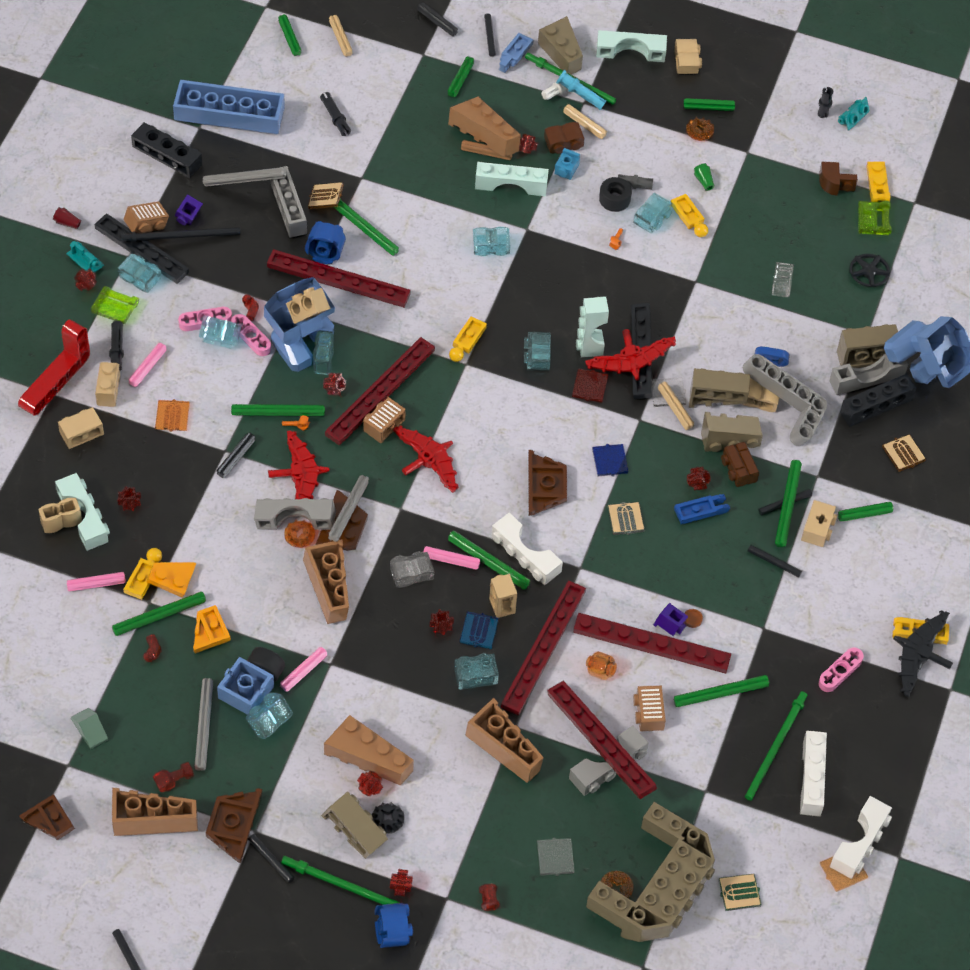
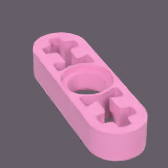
[178,306,232,331]
[231,314,271,356]
[818,648,864,692]

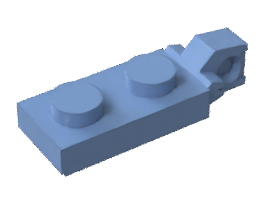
[499,33,534,73]

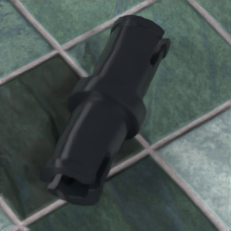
[817,87,834,118]

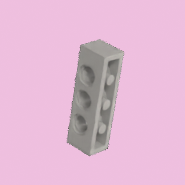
[270,166,307,238]

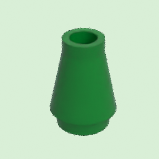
[694,163,715,191]

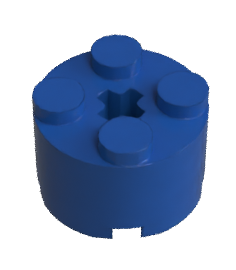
[305,221,346,264]
[375,903,413,948]

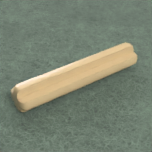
[329,15,352,57]
[563,104,607,139]
[658,382,694,430]

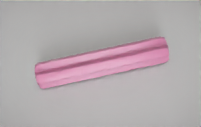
[128,343,167,387]
[423,546,480,569]
[67,572,126,591]
[280,647,327,692]

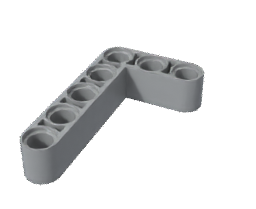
[742,354,827,446]

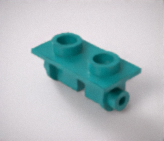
[838,97,870,131]
[66,241,104,275]

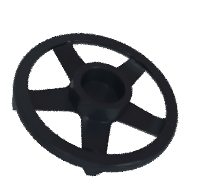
[849,254,890,287]

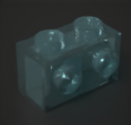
[454,653,499,690]

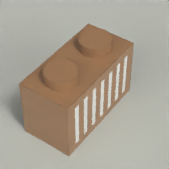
[123,201,169,233]
[363,397,406,443]
[633,685,666,731]

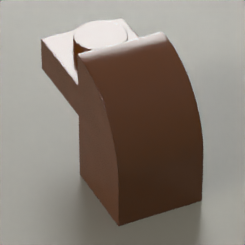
[819,161,858,196]

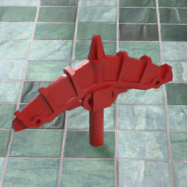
[585,329,676,380]
[393,425,459,493]
[268,431,329,499]

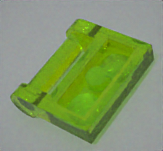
[858,201,892,235]
[91,286,139,324]

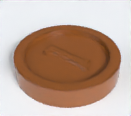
[684,609,703,628]

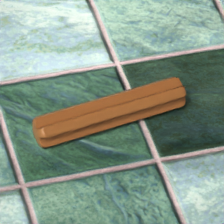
[461,140,513,160]

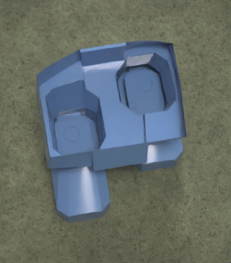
[264,277,335,372]
[884,316,970,388]

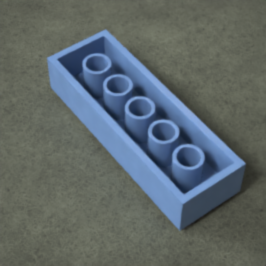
[173,80,285,134]

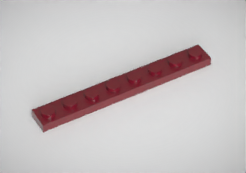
[267,249,411,308]
[325,337,435,446]
[501,580,586,716]
[573,613,732,674]
[547,680,657,799]

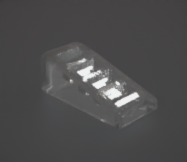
[772,262,794,297]

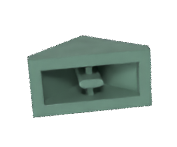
[71,708,108,750]

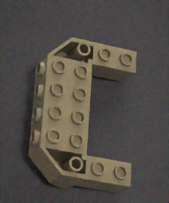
[586,802,715,942]

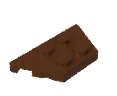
[528,450,567,516]
[315,490,368,551]
[206,788,262,863]

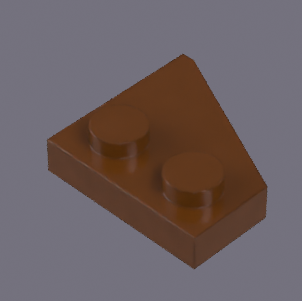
[19,794,75,840]

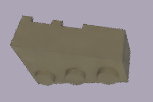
[538,16,583,75]
[689,368,750,408]
[701,412,763,452]
[321,791,388,859]

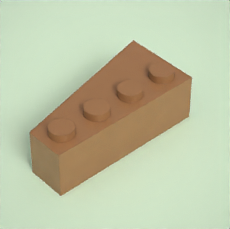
[448,97,521,157]
[303,539,349,624]
[465,698,543,783]
[324,715,414,785]
[112,787,198,836]

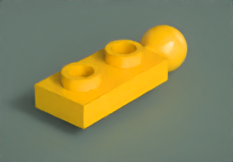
[670,194,708,238]
[449,316,487,362]
[123,548,162,600]

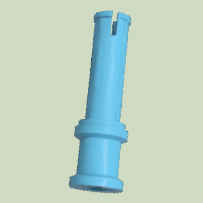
[556,70,606,110]

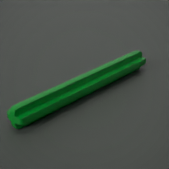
[332,198,399,256]
[231,404,325,416]
[775,460,802,547]
[448,531,530,589]
[112,591,206,636]
[673,675,769,707]

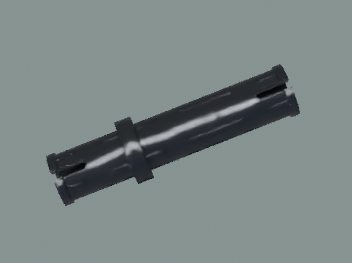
[320,92,351,136]
[109,321,124,371]

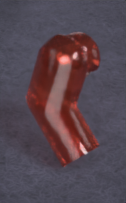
[242,294,259,321]
[143,634,162,662]

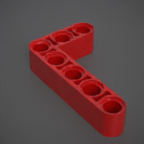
[18,319,90,416]

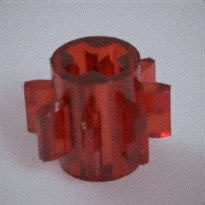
[519,133,538,154]
[74,268,97,291]
[323,373,346,395]
[687,467,711,490]
[117,487,141,511]
[429,609,454,635]
[357,771,384,796]
[390,869,413,896]

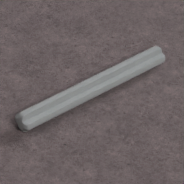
[203,167,286,186]
[328,475,369,542]
[195,678,213,771]

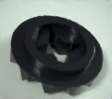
[372,802,404,834]

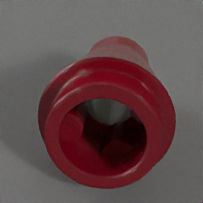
[53,207,81,230]

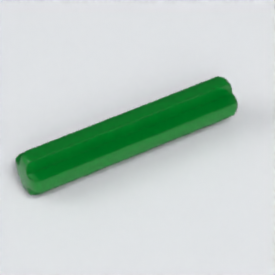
[278,14,301,56]
[447,56,474,98]
[683,98,735,111]
[838,502,894,522]

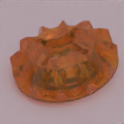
[686,117,714,141]
[284,519,315,548]
[601,871,633,898]

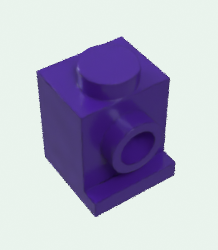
[175,194,203,225]
[653,603,688,636]

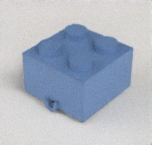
[217,657,274,717]

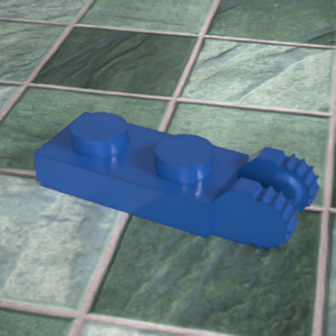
[674,494,730,524]

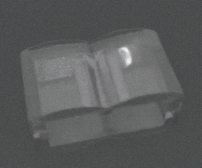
[390,551,434,587]

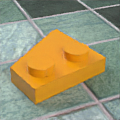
[146,562,196,598]
[193,605,231,653]

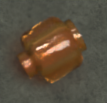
[586,651,617,680]

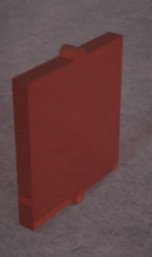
[572,369,608,402]

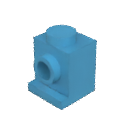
[554,148,580,180]

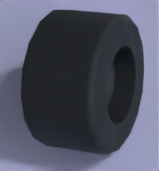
[599,177,632,212]
[247,647,285,682]

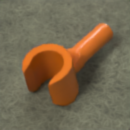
[609,228,623,250]
[282,415,310,430]

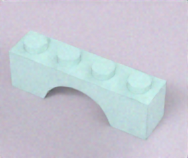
[596,30,667,62]
[475,162,549,196]
[576,297,609,357]
[55,473,110,551]

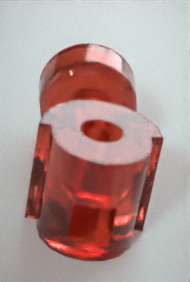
[153,761,194,792]

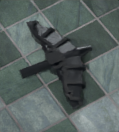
[893,610,953,697]

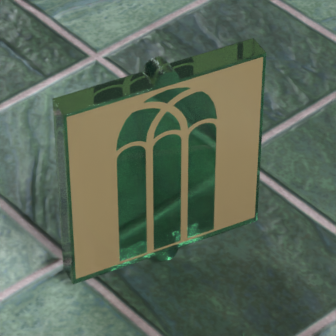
[719,873,762,911]

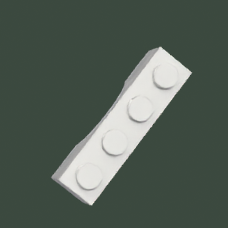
[491,513,563,585]
[800,731,827,816]
[830,796,892,879]

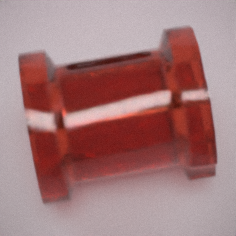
[479,884,500,911]

